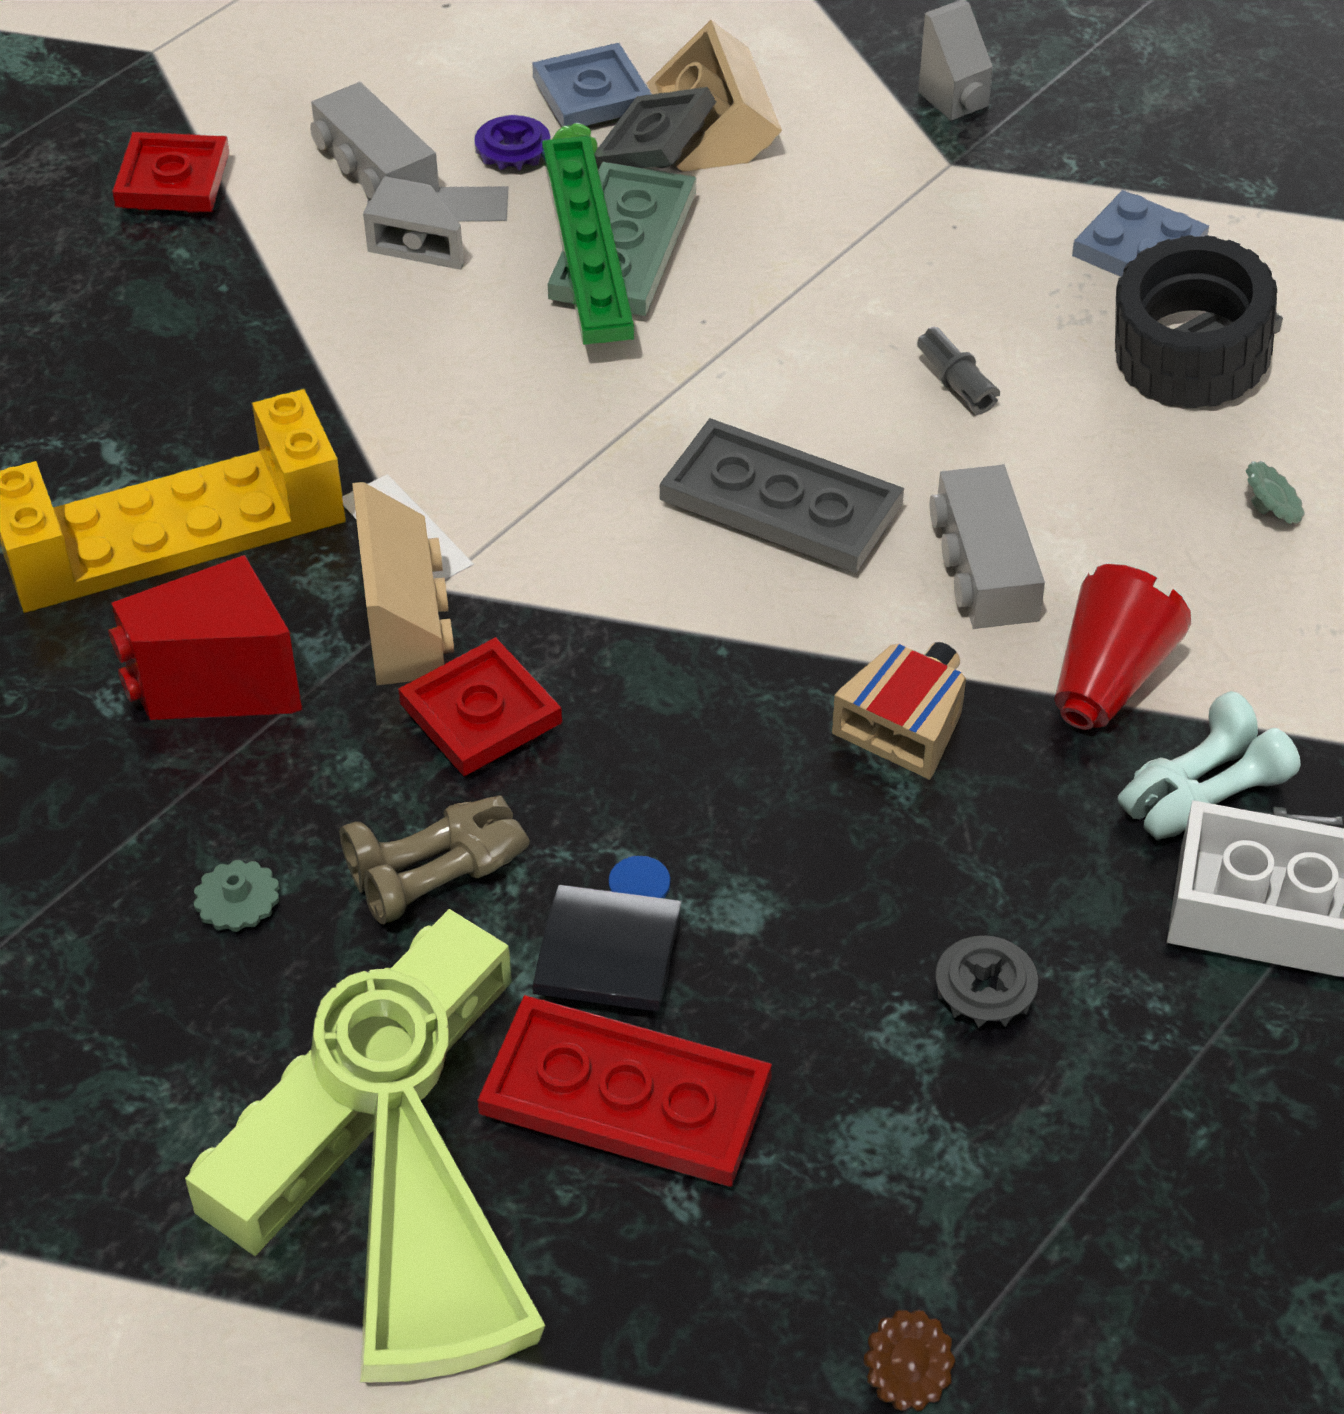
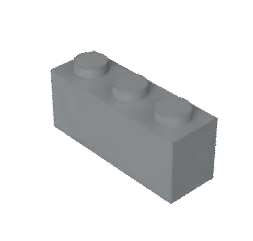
[310,82,439,198]
[929,464,1045,629]

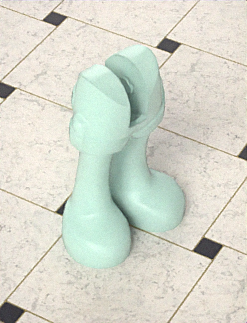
[1117,691,1301,840]

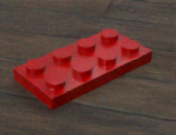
[478,995,772,1187]

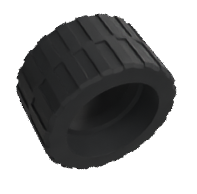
[1115,235,1277,408]

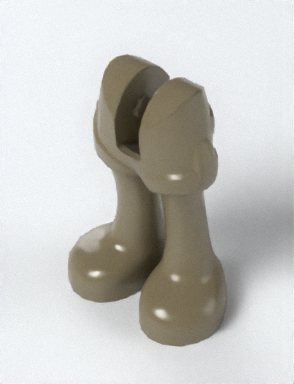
[339,795,530,924]

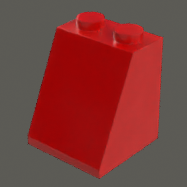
[108,555,302,720]

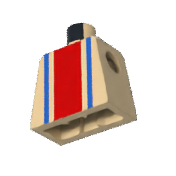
[832,642,966,780]

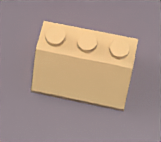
[647,19,782,172]
[352,482,454,685]

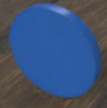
[609,856,670,899]

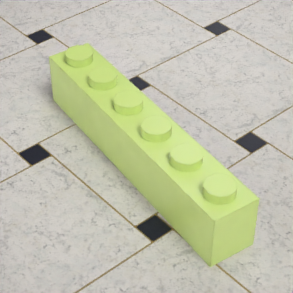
[185,909,512,1256]

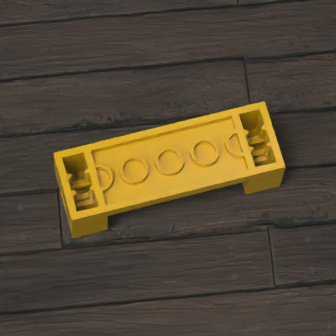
[0,389,346,613]

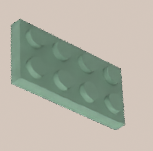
[548,162,696,316]

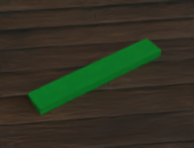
[542,136,634,345]

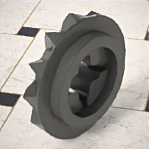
[935,936,1038,1028]

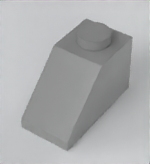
[918,0,993,121]
[363,176,464,270]

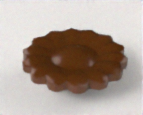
[864,1310,956,1411]

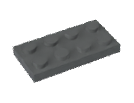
[659,418,904,573]

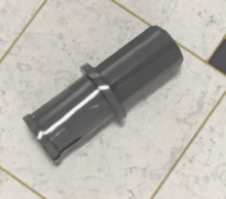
[917,327,1000,415]

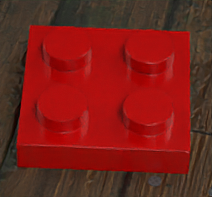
[112,132,230,212]
[398,637,562,776]

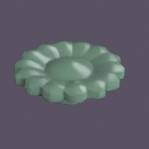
[1245,461,1305,524]
[194,860,280,932]

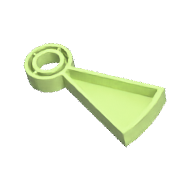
[311,969,545,1382]

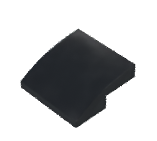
[533,885,681,1011]

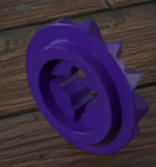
[474,115,551,171]

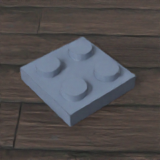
[532,43,652,127]
[1072,190,1209,277]

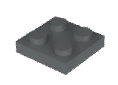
[594,87,716,170]

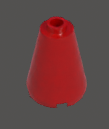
[1054,564,1192,730]

